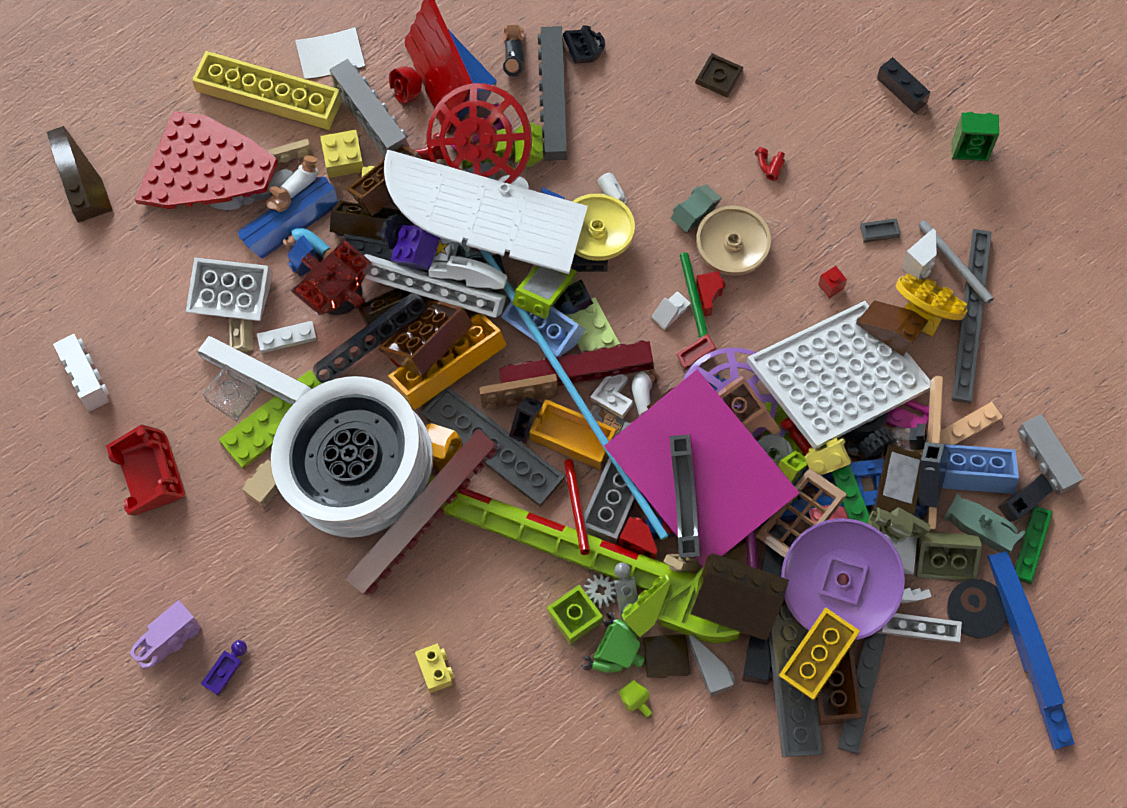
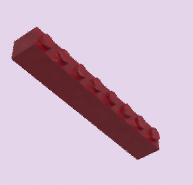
[499,340,654,386]

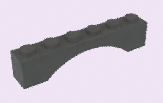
[670,434,701,558]

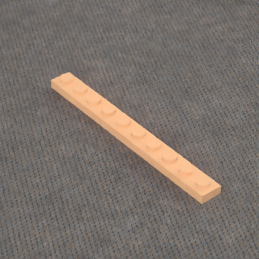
[861,402,1003,492]

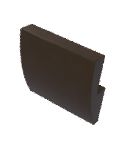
[643,635,690,678]

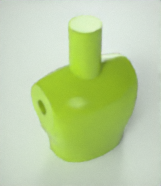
[618,679,652,718]

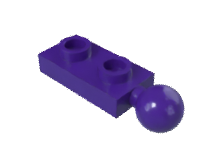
[201,640,247,696]

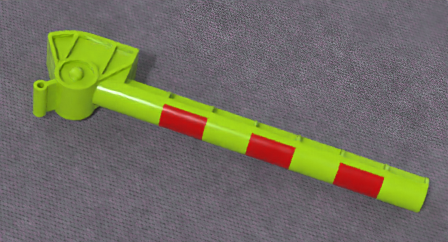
[427,475,740,643]

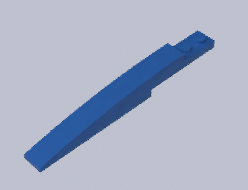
[987,551,1075,750]

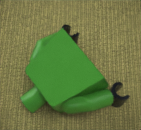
[581,612,645,673]

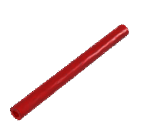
[564,459,590,555]

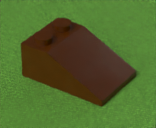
[856,300,928,356]

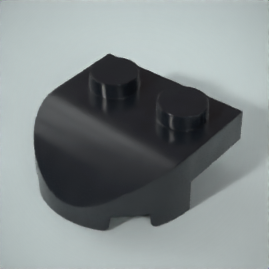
[563,25,605,64]
[553,279,594,314]

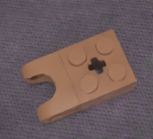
[717,376,780,435]

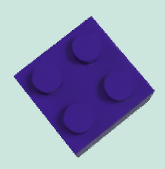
[391,225,440,270]

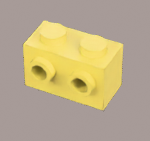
[415,643,455,694]

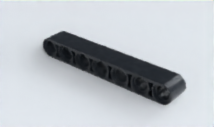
[313,293,426,383]

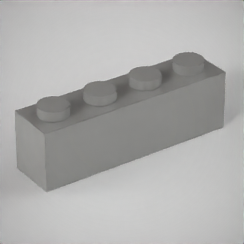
[1018,414,1083,495]

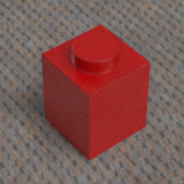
[818,266,847,299]

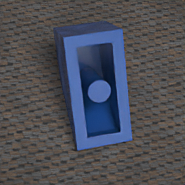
[287,235,319,277]

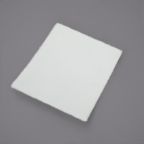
[296,27,365,79]

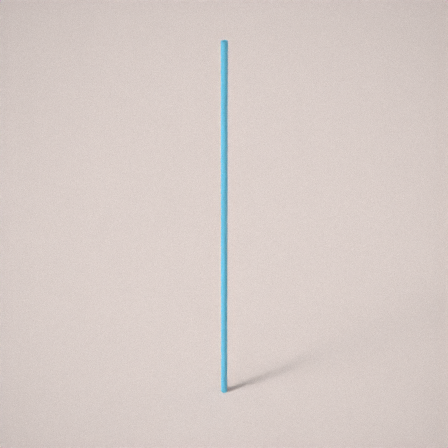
[479,249,668,540]

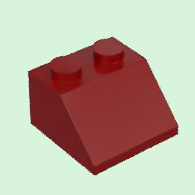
[619,517,657,560]

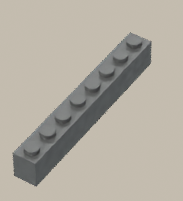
[537,26,567,161]

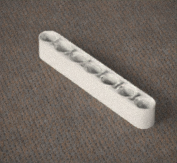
[197,336,312,405]

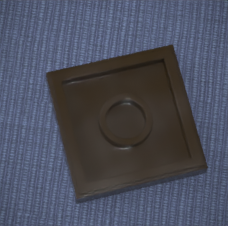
[695,53,743,97]

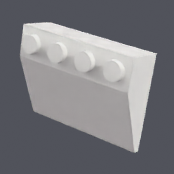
[186,257,272,321]

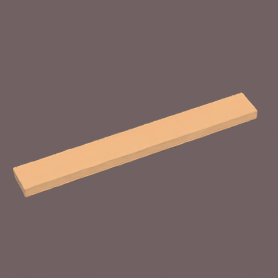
[924,376,943,532]

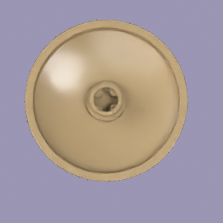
[696,206,771,276]

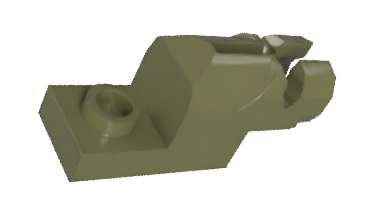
[868,507,930,542]

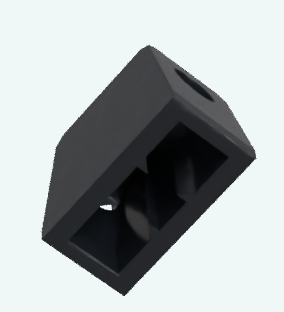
[509,397,543,444]

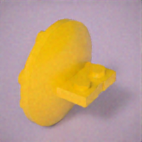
[896,273,967,337]

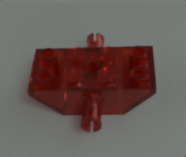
[291,239,372,315]

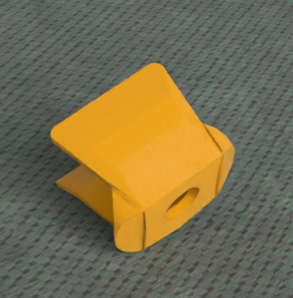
[426,423,463,474]

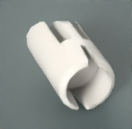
[597,173,627,204]

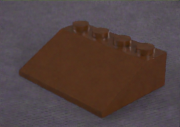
[378,298,473,375]

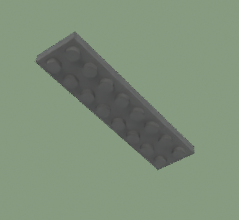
[421,387,565,507]
[769,598,823,757]

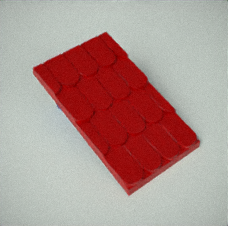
[405,0,497,133]

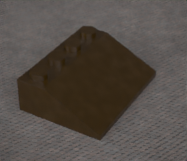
[690,553,789,641]

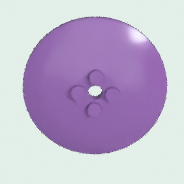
[781,518,905,640]

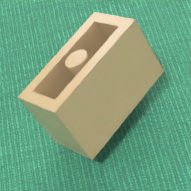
[242,460,279,508]

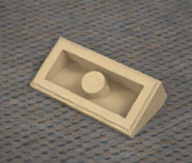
[229,318,253,352]

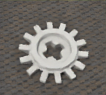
[584,574,617,608]

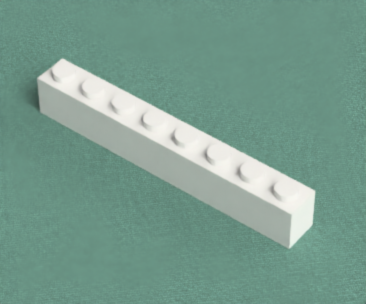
[355,254,506,318]

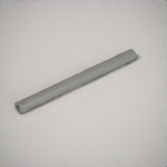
[918,220,994,304]

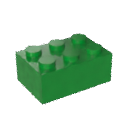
[952,112,999,161]

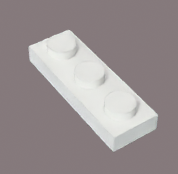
[257,321,317,353]

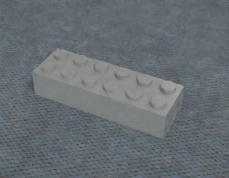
[330,59,409,158]
[584,422,636,545]

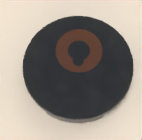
[946,579,1007,639]

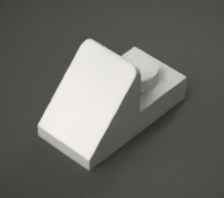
[651,291,691,330]

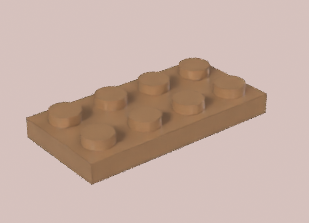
[479,374,557,409]

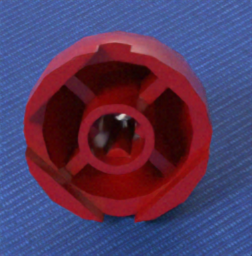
[389,66,422,104]

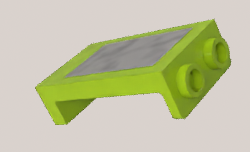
[512,265,577,319]

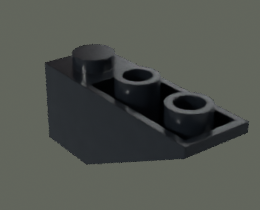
[918,442,951,508]
[998,473,1053,522]

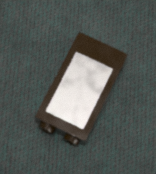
[870,444,922,516]

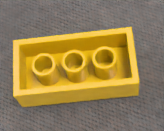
[779,607,860,701]

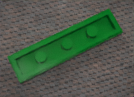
[1014,506,1053,585]

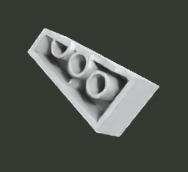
[53,334,110,412]

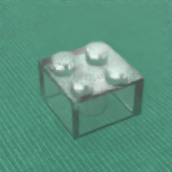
[202,364,260,422]

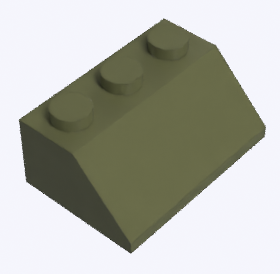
[916,532,982,581]

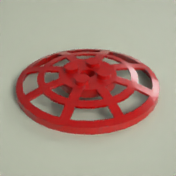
[427,83,532,185]

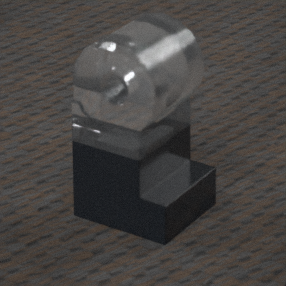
[891,423,928,450]

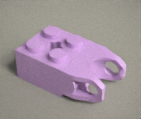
[130,600,201,669]

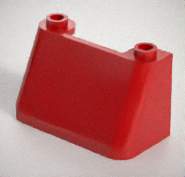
[106,424,185,516]

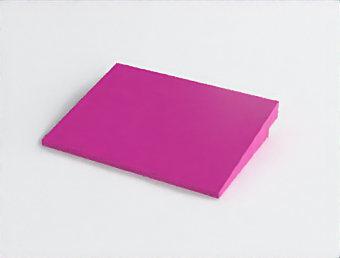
[604,369,799,568]

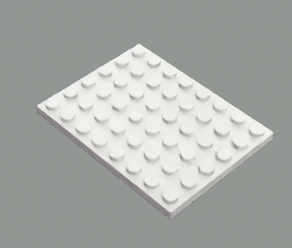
[746,301,931,450]

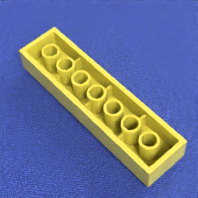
[192,51,342,130]

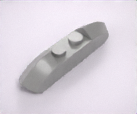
[210,169,294,210]

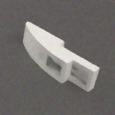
[429,256,508,289]

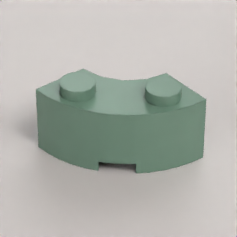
[670,184,722,232]

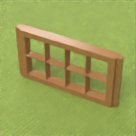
[756,468,847,558]

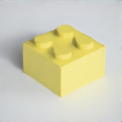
[320,130,364,178]

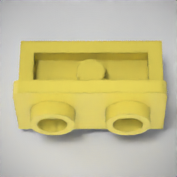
[804,438,851,476]

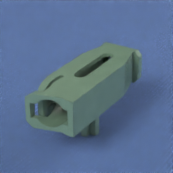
[943,494,1025,555]

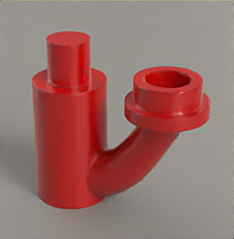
[755,147,785,181]

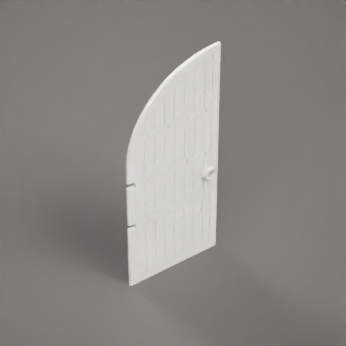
[384,150,588,274]

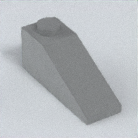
[688,635,735,697]

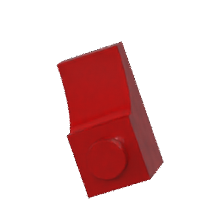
[696,271,725,316]

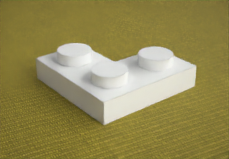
[591,374,633,419]

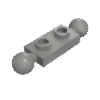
[614,562,638,634]

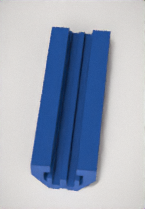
[238,176,338,258]

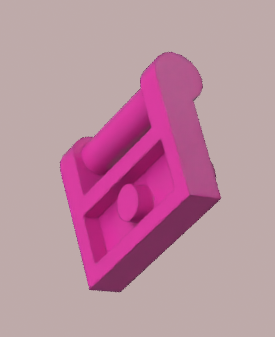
[884,400,929,435]

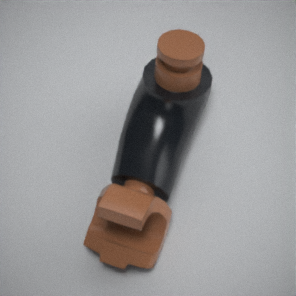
[503,24,525,77]

